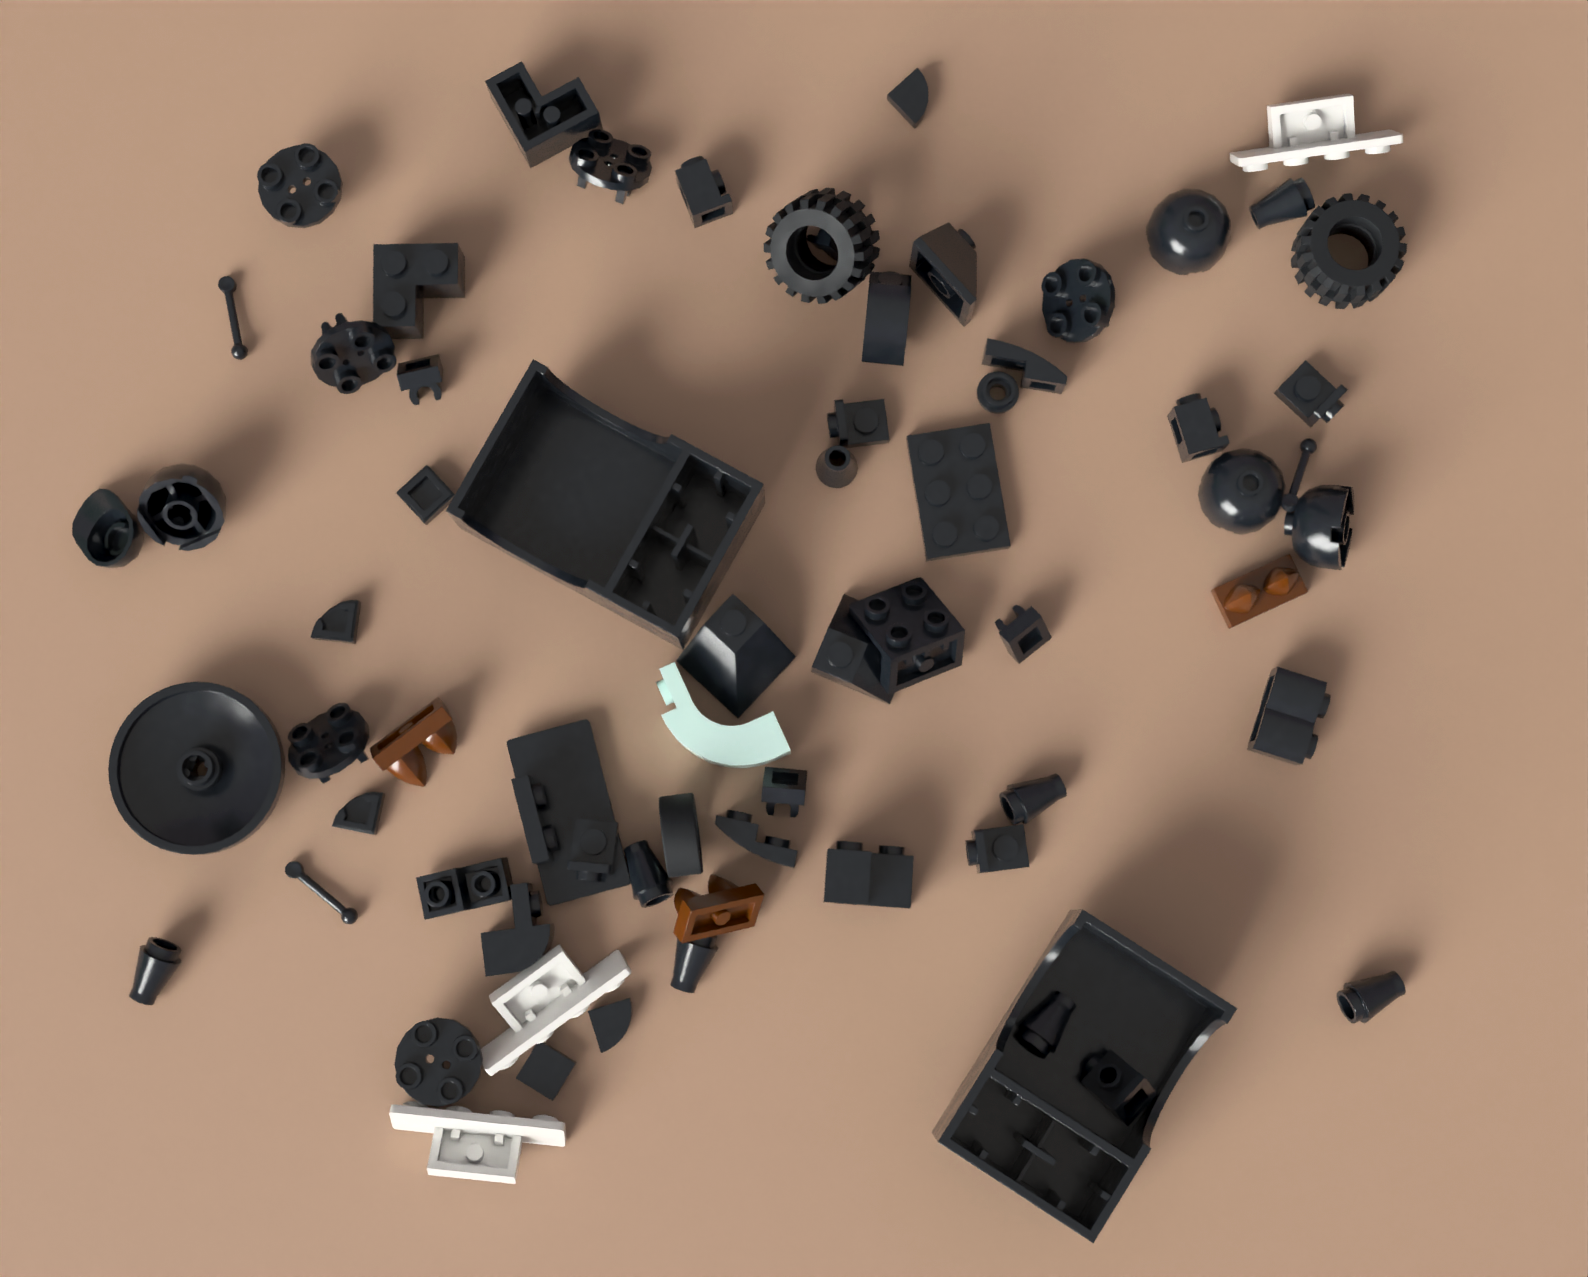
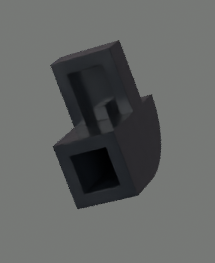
[862,271,912,366]
[481,883,555,977]

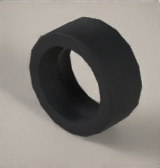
[659,793,703,877]

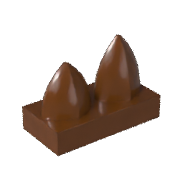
[1211,554,1308,629]
[370,697,457,787]
[673,874,765,943]

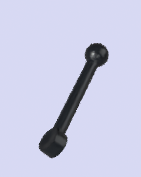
[218,276,248,360]
[1281,438,1317,512]
[285,861,358,925]

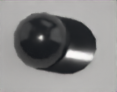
[72,489,144,568]

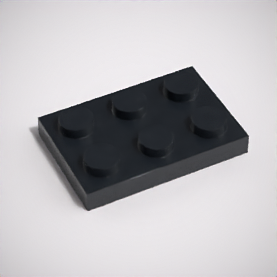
[906,423,1011,562]

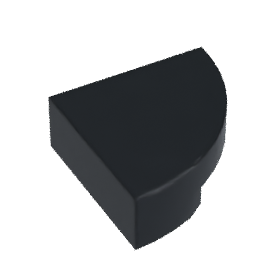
[887,68,929,129]
[311,600,361,644]
[332,792,385,835]
[588,997,632,1053]

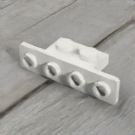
[1230,94,1403,172]
[481,944,632,1076]
[389,1101,567,1184]

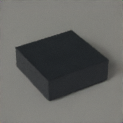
[396,465,455,525]
[516,1042,577,1101]

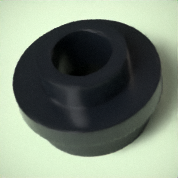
[977,371,1019,414]

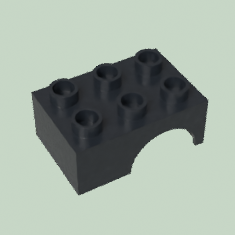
[446,359,765,650]
[932,909,1237,1243]

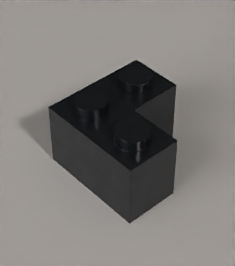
[485,61,603,168]
[373,243,465,339]
[823,841,914,909]

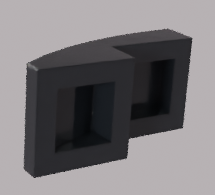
[982,338,1067,394]

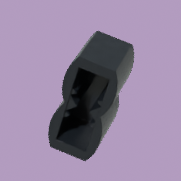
[1247,667,1331,765]

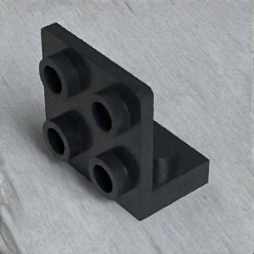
[849,577,965,695]

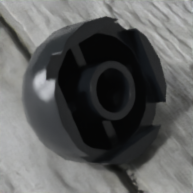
[1146,189,1231,275]
[1198,448,1286,535]
[137,464,226,551]
[1284,485,1354,570]

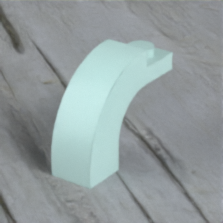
[656,662,791,768]

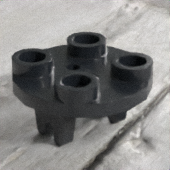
[569,129,652,204]
[257,143,343,228]
[1041,258,1115,343]
[311,313,397,394]
[288,703,369,784]
[394,1017,483,1106]

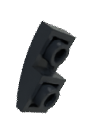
[715,810,798,868]
[416,857,513,920]

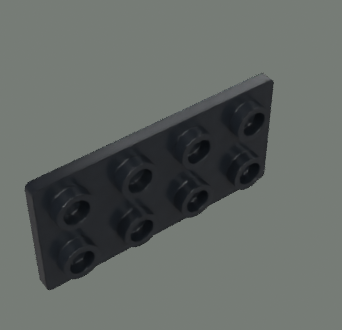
[507,719,631,906]

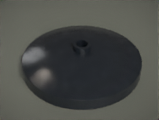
[108,682,285,855]

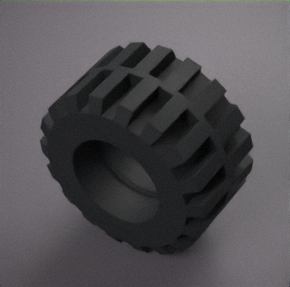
[764,188,880,304]
[1291,193,1407,309]

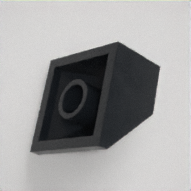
[909,222,977,327]
[676,594,796,719]
[811,594,895,705]

